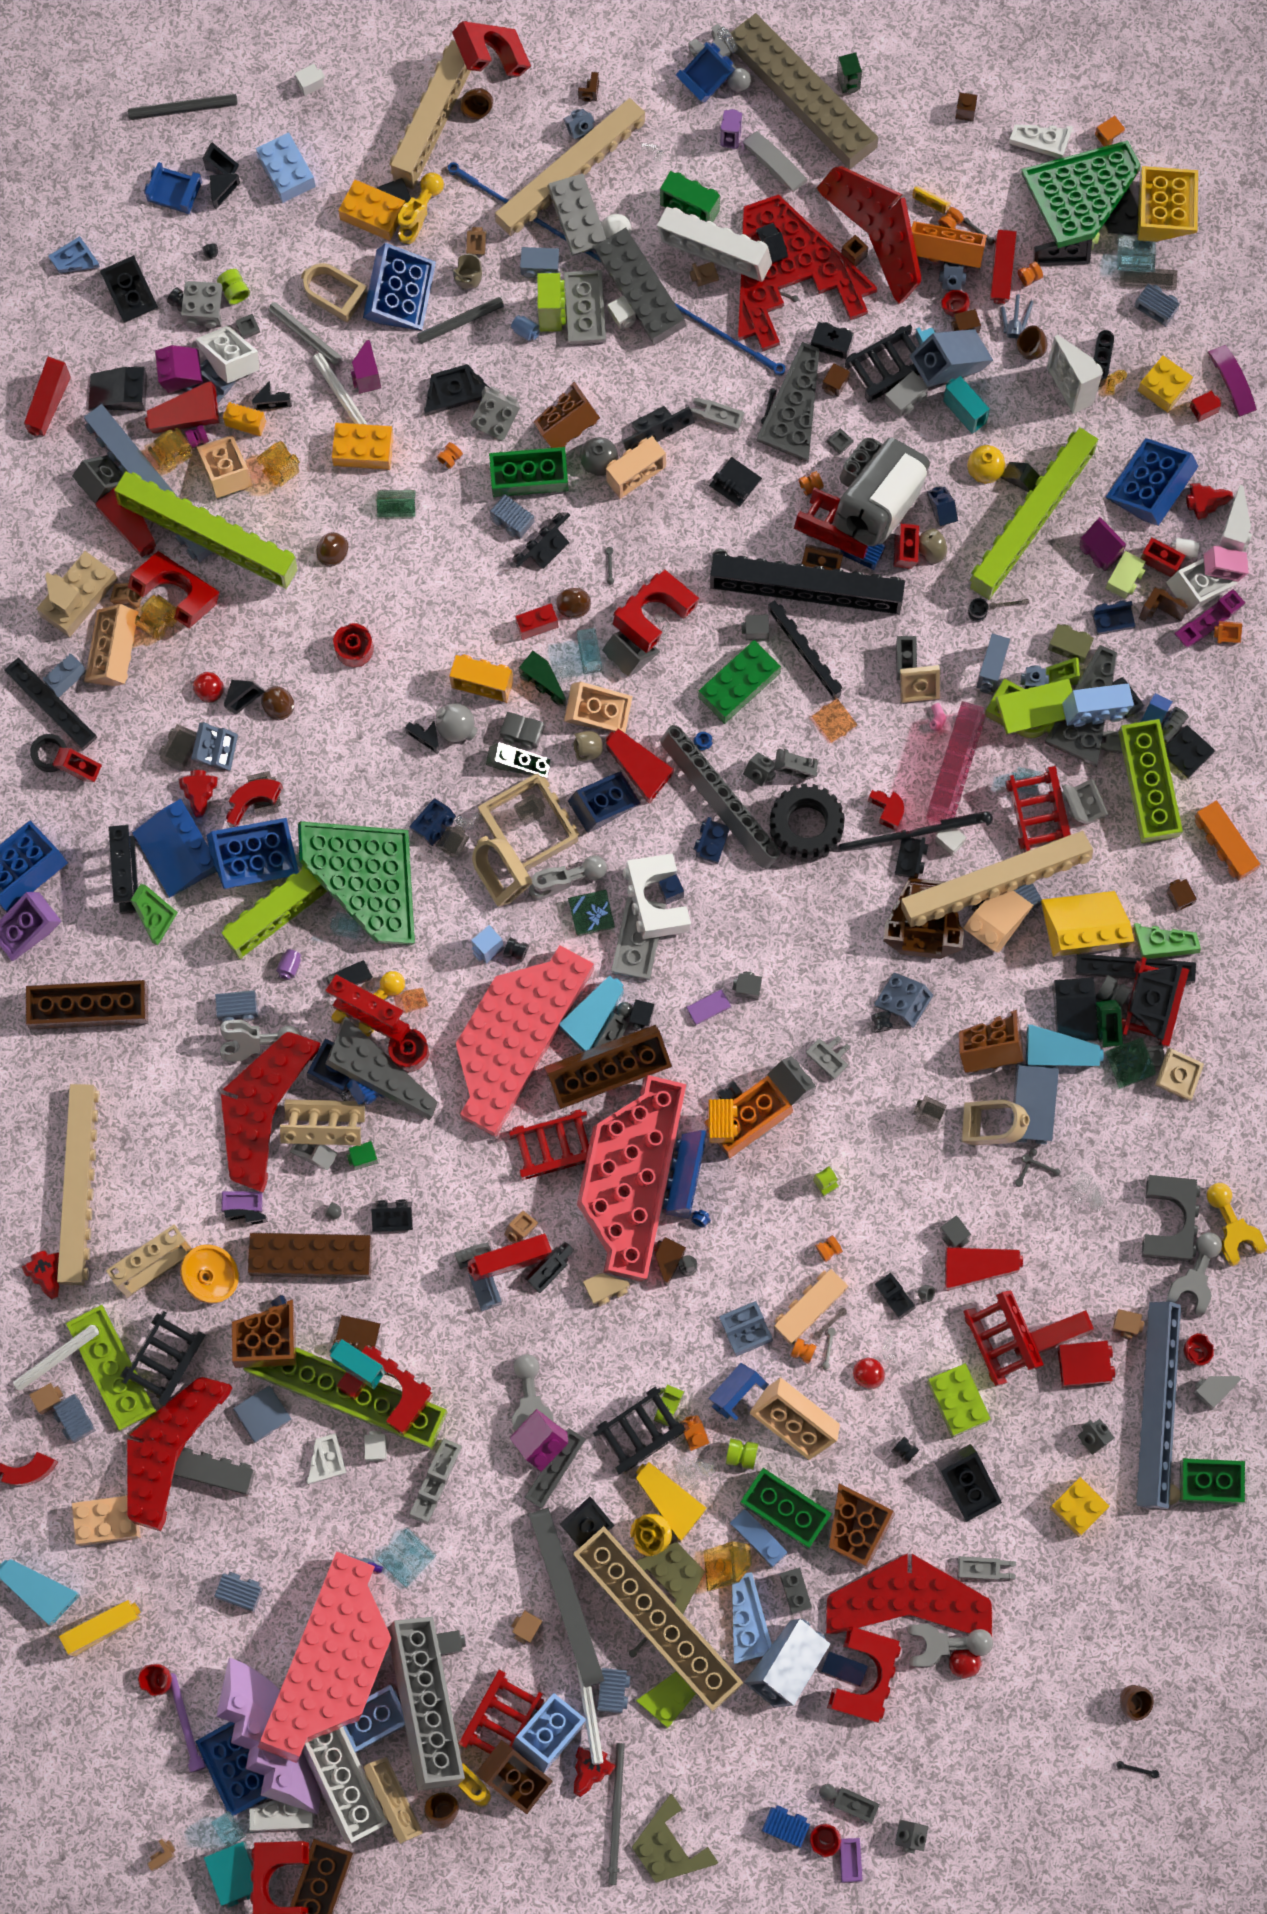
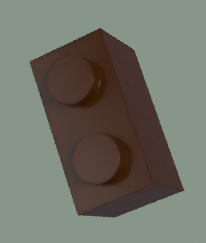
[801,544,843,570]

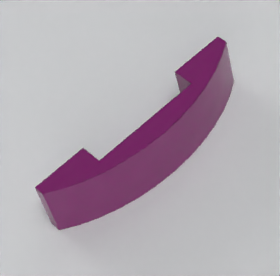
[1208,345,1257,417]
[1175,589,1246,648]

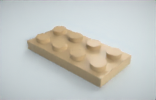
[363,1757,423,1844]

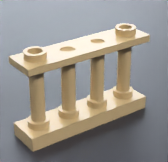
[280,1099,365,1146]

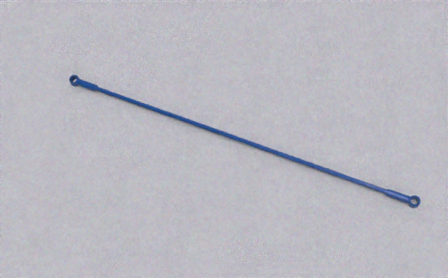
[448,162,785,376]

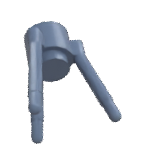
[1001,294,1033,339]

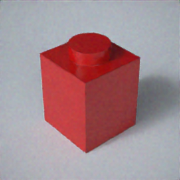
[1189,390,1221,422]

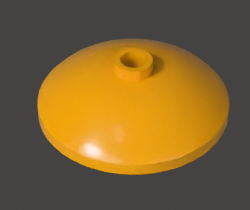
[180,1244,239,1304]

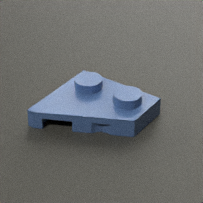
[48,236,100,273]

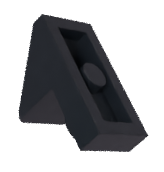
[756,222,788,264]
[252,381,292,410]
[405,721,440,754]

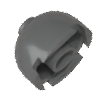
[580,437,618,476]

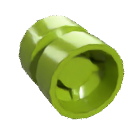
[217,269,250,305]
[726,1438,759,1470]

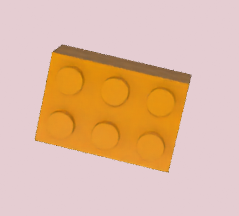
[338,180,405,241]
[332,423,394,470]
[449,654,513,703]

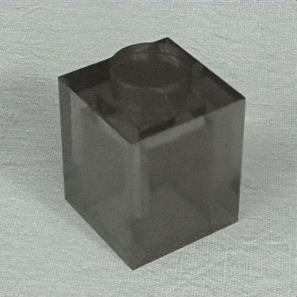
[514,794,546,826]
[436,825,470,857]

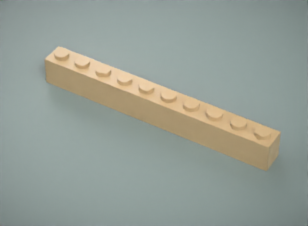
[495,98,645,236]
[901,831,1093,927]
[57,1084,100,1285]

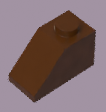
[654,1237,686,1286]

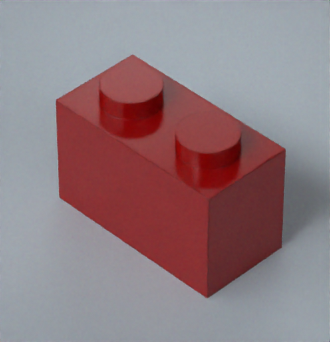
[893,523,919,569]
[1140,537,1186,577]
[515,603,559,640]
[53,748,102,782]

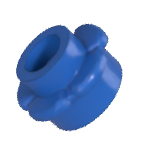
[694,732,713,750]
[691,1210,711,1228]

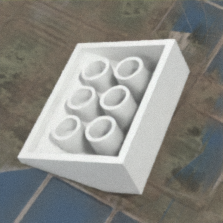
[1047,335,1103,414]

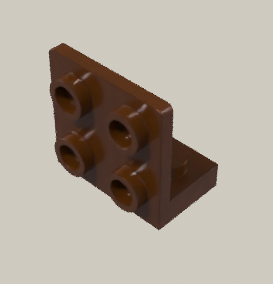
[1139,587,1189,622]

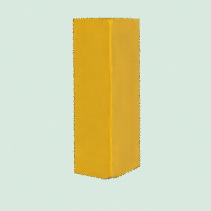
[912,186,951,214]

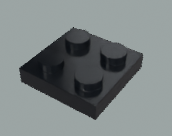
[1165,725,1216,779]
[560,1496,615,1548]

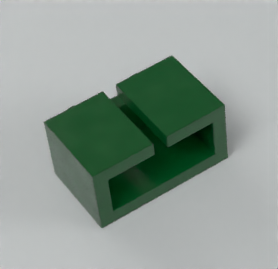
[837,52,862,94]
[1096,1000,1123,1048]

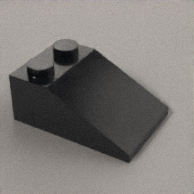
[100,255,158,323]
[88,367,147,411]
[1052,977,1098,1041]
[935,1444,1002,1522]

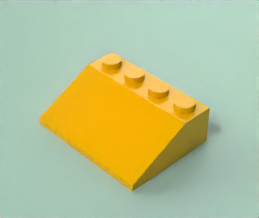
[1138,166,1198,242]
[1041,891,1134,957]

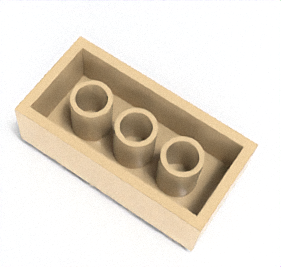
[36,551,118,638]

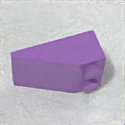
[0,892,62,961]

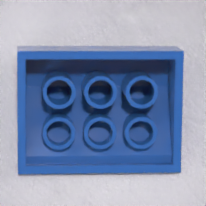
[363,242,436,331]
[1106,438,1199,526]
[132,799,217,898]
[206,818,299,889]
[0,820,68,912]
[663,1130,706,1220]
[195,1722,269,1818]

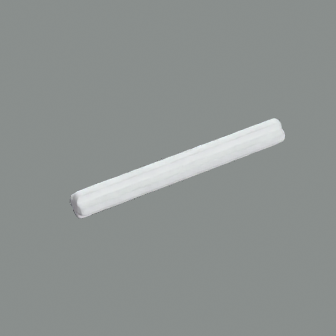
[313,353,368,425]
[13,1325,99,1391]
[577,1665,603,1765]

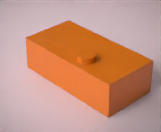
[911,221,987,268]
[704,1076,793,1159]

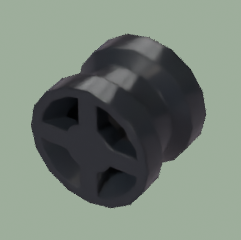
[871,1012,893,1032]

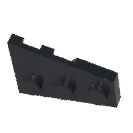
[1033,239,1093,266]

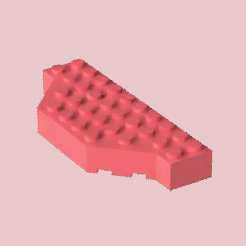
[456,945,594,1137]
[577,1075,686,1282]
[258,1551,391,1763]

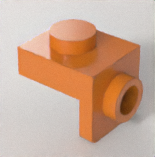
[1214,621,1242,643]
[680,1415,709,1451]

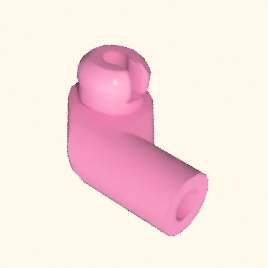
[929,703,946,731]

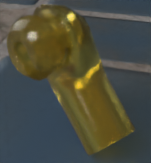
[1105,370,1127,395]

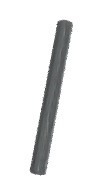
[128,94,238,119]

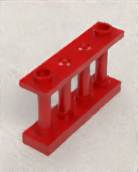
[793,487,868,559]
[1005,766,1071,853]
[1122,957,1189,1047]
[325,975,410,1044]
[509,1109,589,1181]
[963,1290,1044,1386]
[458,1669,544,1754]

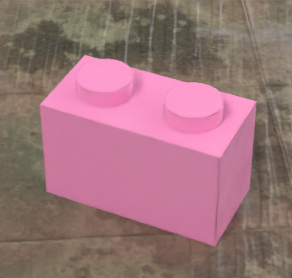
[1204,546,1249,582]

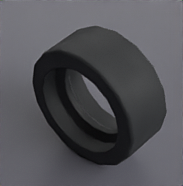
[30,734,67,773]

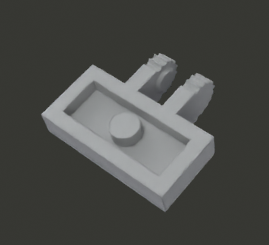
[806,1036,850,1080]

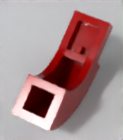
[226,779,283,828]
[0,1452,58,1486]

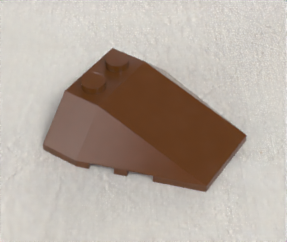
[883,877,964,959]

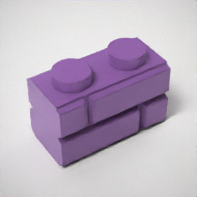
[720,109,742,149]

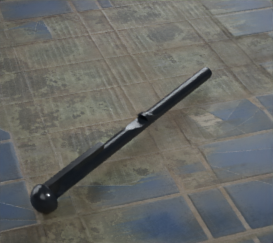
[839,811,993,851]

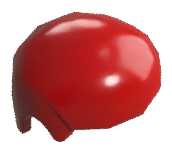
[941,290,970,317]
[193,672,224,702]
[1183,1333,1214,1366]
[853,1357,885,1390]
[949,1650,982,1679]
[138,1664,172,1696]
[809,1823,842,1858]

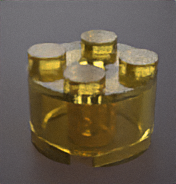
[148,428,192,473]
[257,441,300,487]
[135,594,177,641]

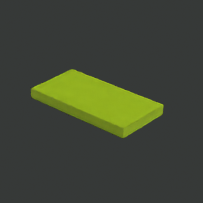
[995,679,1073,735]

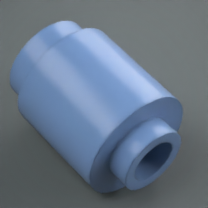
[511,315,540,341]

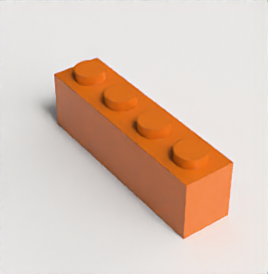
[1195,800,1261,881]

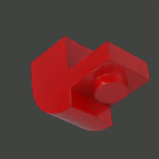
[868,790,904,831]

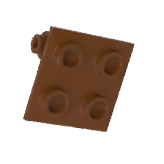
[333,1315,381,1352]

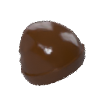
[461,88,493,120]
[1017,325,1048,360]
[316,532,349,566]
[556,588,591,618]
[261,686,294,720]
[1120,1685,1154,1721]
[424,1792,459,1829]

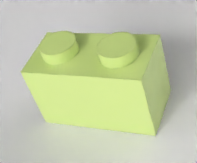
[1105,551,1146,599]

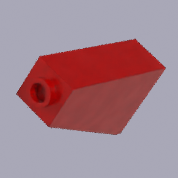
[990,229,1017,305]
[24,356,71,436]
[145,382,220,434]
[95,487,156,558]
[606,728,674,804]
[468,1233,552,1281]
[945,1247,1023,1291]
[1014,1310,1094,1359]

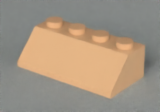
[84,604,139,686]
[750,1377,840,1460]

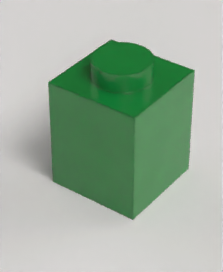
[347,1141,378,1170]

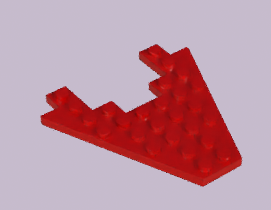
[738,194,877,351]

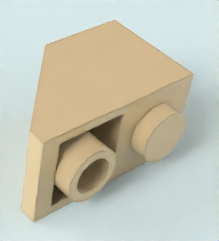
[45,572,82,617]
[583,1273,630,1307]

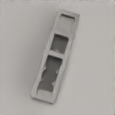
[743,131,807,192]
[409,1438,462,1525]

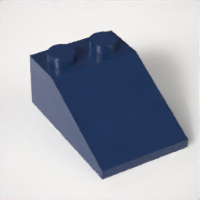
[568,771,641,833]

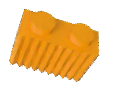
[223,402,266,437]
[709,1099,738,1143]

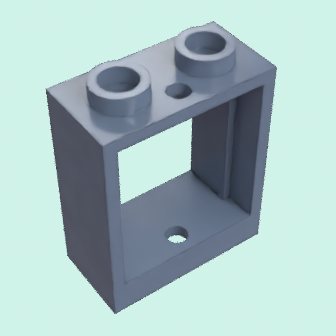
[976,633,1010,694]

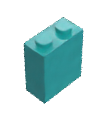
[943,376,990,434]
[330,1339,386,1389]
[204,1841,254,1908]

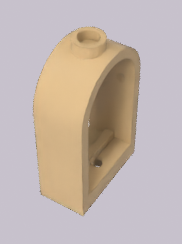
[301,263,368,323]
[472,836,532,907]
[962,1100,1030,1146]

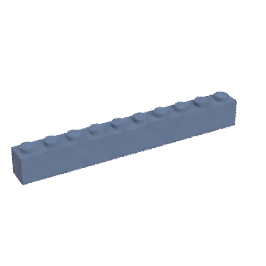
[84,404,213,563]
[1136,1301,1181,1509]

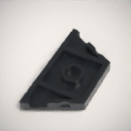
[1104,188,1138,235]
[424,364,490,416]
[1129,965,1183,1040]

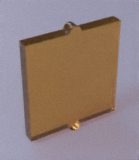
[812,698,857,743]

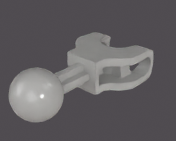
[688,24,751,92]
[529,855,607,900]
[220,1020,302,1062]
[1166,1232,1222,1317]
[512,1354,554,1432]
[907,1624,993,1667]

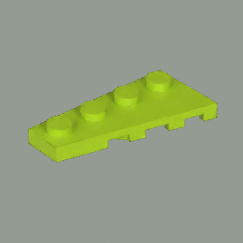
[636,1672,696,1728]

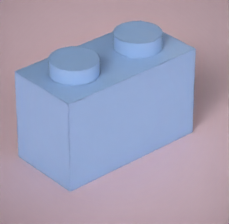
[471,925,504,964]

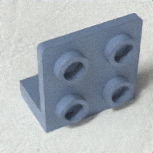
[875,973,934,1028]

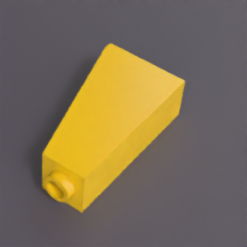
[636,1462,707,1542]
[59,1600,141,1657]

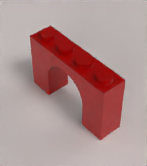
[452,21,531,77]
[128,551,220,629]
[612,569,699,653]
[337,1346,433,1436]
[827,1627,901,1723]
[250,1841,309,1914]

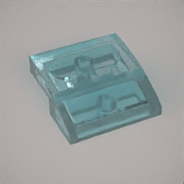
[1116,235,1156,272]
[377,1527,437,1588]

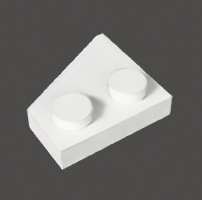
[307,1433,347,1484]

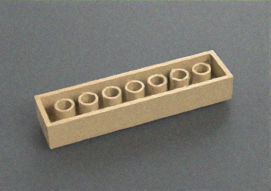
[389,40,471,189]

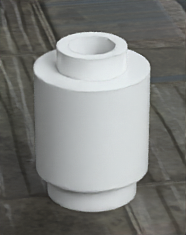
[1170,538,1199,559]

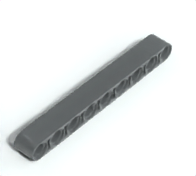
[660,725,780,869]
[529,1508,605,1688]

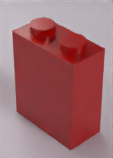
[1057,1340,1115,1388]

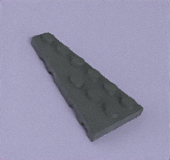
[756,342,819,463]
[1045,645,1118,767]
[325,1016,438,1120]

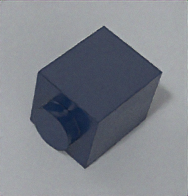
[659,874,684,905]

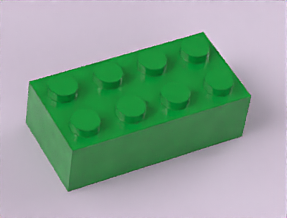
[489,447,569,497]
[698,640,781,724]
[740,1468,832,1550]

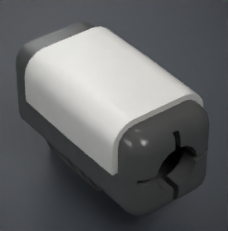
[834,437,930,547]

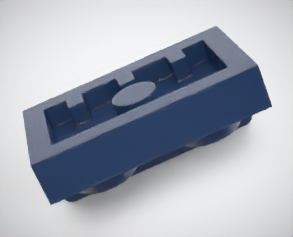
[1092,600,1136,635]
[409,798,457,846]
[693,817,730,864]

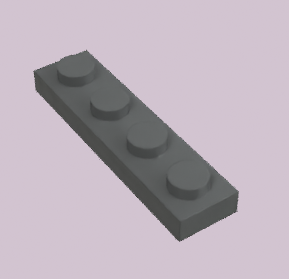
[525,1428,586,1509]

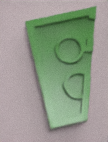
[131,883,178,945]
[1133,923,1201,959]

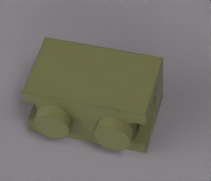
[1048,624,1094,664]

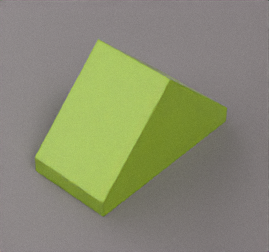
[1046,657,1080,685]

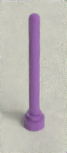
[170,1673,206,1773]

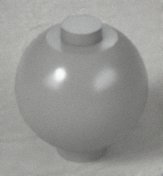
[436,703,478,742]

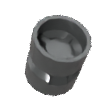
[1096,975,1132,1008]

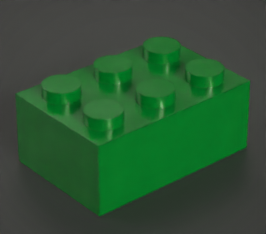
[660,171,720,222]
[1179,1458,1245,1505]

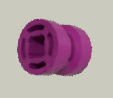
[185,425,209,449]

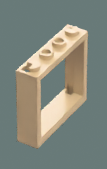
[478,772,579,871]
[106,1224,192,1298]

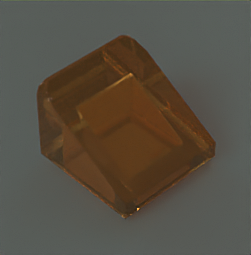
[400,988,429,1013]

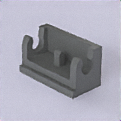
[774,749,818,780]

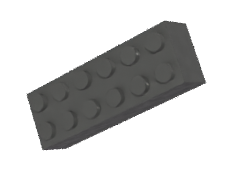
[594,227,686,345]

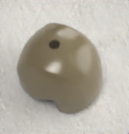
[453,254,482,289]
[918,528,947,564]
[573,731,603,762]

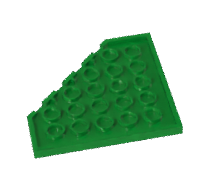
[1022,140,1141,248]
[298,821,415,945]

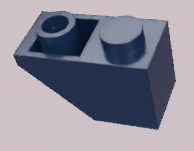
[927,486,958,526]

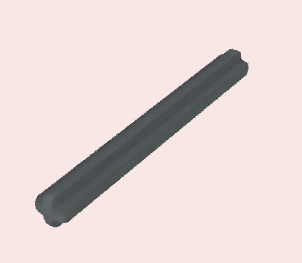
[417,297,504,344]

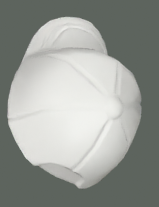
[601,214,631,239]

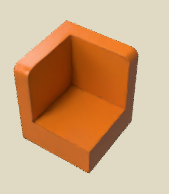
[1095,115,1125,146]

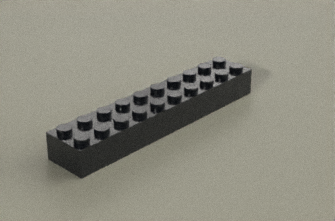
[710,553,905,615]

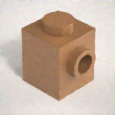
[1112,1309,1144,1339]
[29,1383,64,1415]
[511,1610,543,1645]

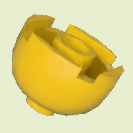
[967,445,1005,484]
[630,1513,672,1556]

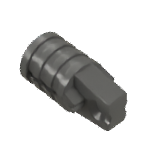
[1161,707,1189,742]
[454,1242,491,1269]
[679,1255,697,1276]

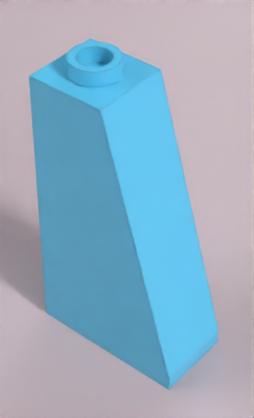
[559,976,624,1052]
[1026,1024,1104,1066]
[0,1559,80,1626]

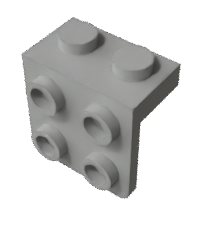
[181,281,222,329]
[471,386,520,440]
[1062,779,1108,825]

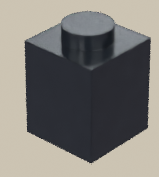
[629,999,655,1031]

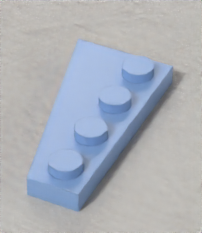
[732,1572,772,1664]

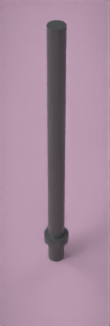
[607,1743,625,1885]

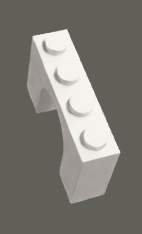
[623,854,691,939]

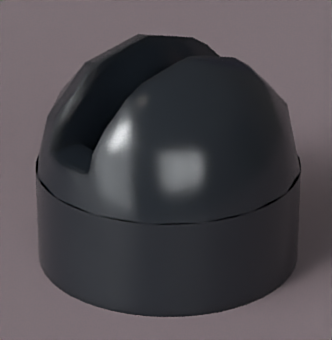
[202,243,218,259]

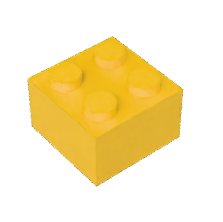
[1138,355,1193,413]
[1050,1477,1110,1537]

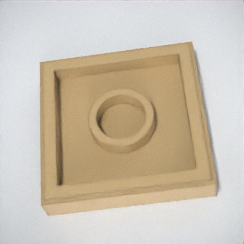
[900,665,940,703]
[1155,1048,1204,1101]

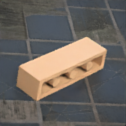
[774,1269,848,1345]

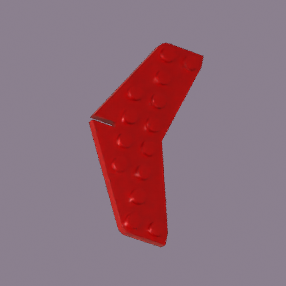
[817,166,921,304]
[221,1032,321,1193]
[127,1377,232,1532]
[826,1553,992,1636]

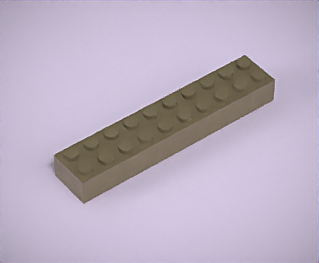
[728,13,878,170]

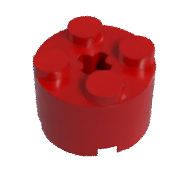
[333,623,374,667]
[388,1029,429,1072]

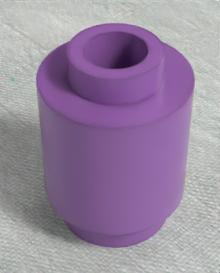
[276,949,301,980]

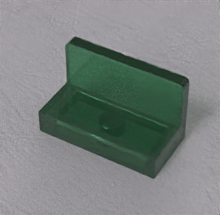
[376,490,416,517]

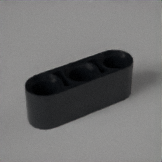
[1093,330,1114,387]

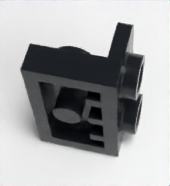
[894,837,929,879]
[371,1199,413,1232]

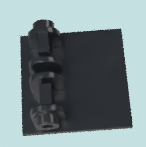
[709,457,762,507]

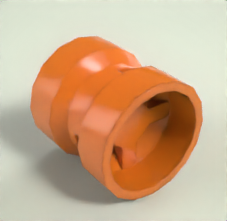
[938,207,964,229]
[1018,261,1043,287]
[437,442,463,469]
[798,471,824,496]
[815,1235,843,1262]
[790,1338,817,1364]

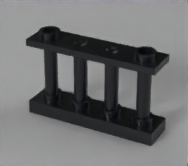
[845,324,920,403]
[108,825,138,914]
[120,1311,206,1406]
[593,1387,690,1475]

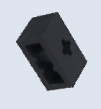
[811,322,854,359]

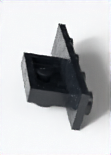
[622,406,695,451]
[509,512,571,569]

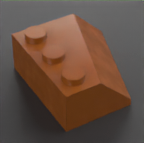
[534,381,600,448]
[959,1009,1024,1073]
[232,1299,296,1368]
[829,1483,895,1569]

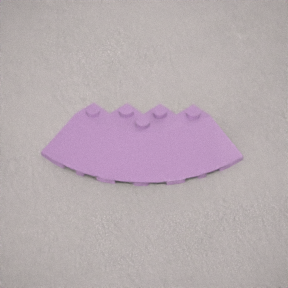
[216,1658,320,1814]

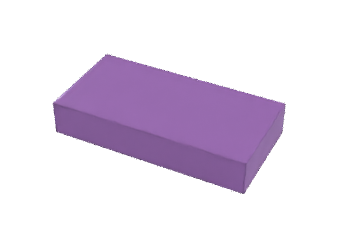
[687,989,731,1025]
[221,1191,263,1212]
[839,1838,863,1882]

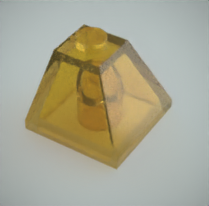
[704,1541,752,1591]

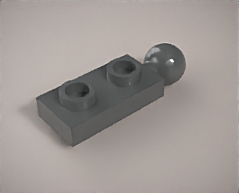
[592,1002,633,1048]
[819,1784,880,1824]

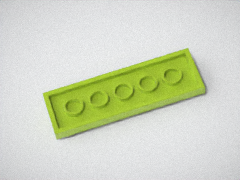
[66,1305,156,1431]

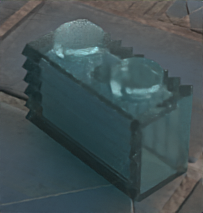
[577,628,602,674]

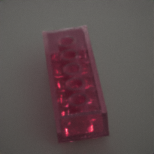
[926,701,986,823]

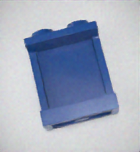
[676,42,735,102]
[144,162,202,214]
[708,1363,769,1421]

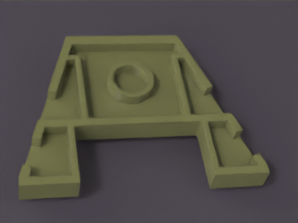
[636,1542,705,1614]
[632,1794,719,1883]

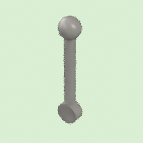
[822,1328,836,1369]

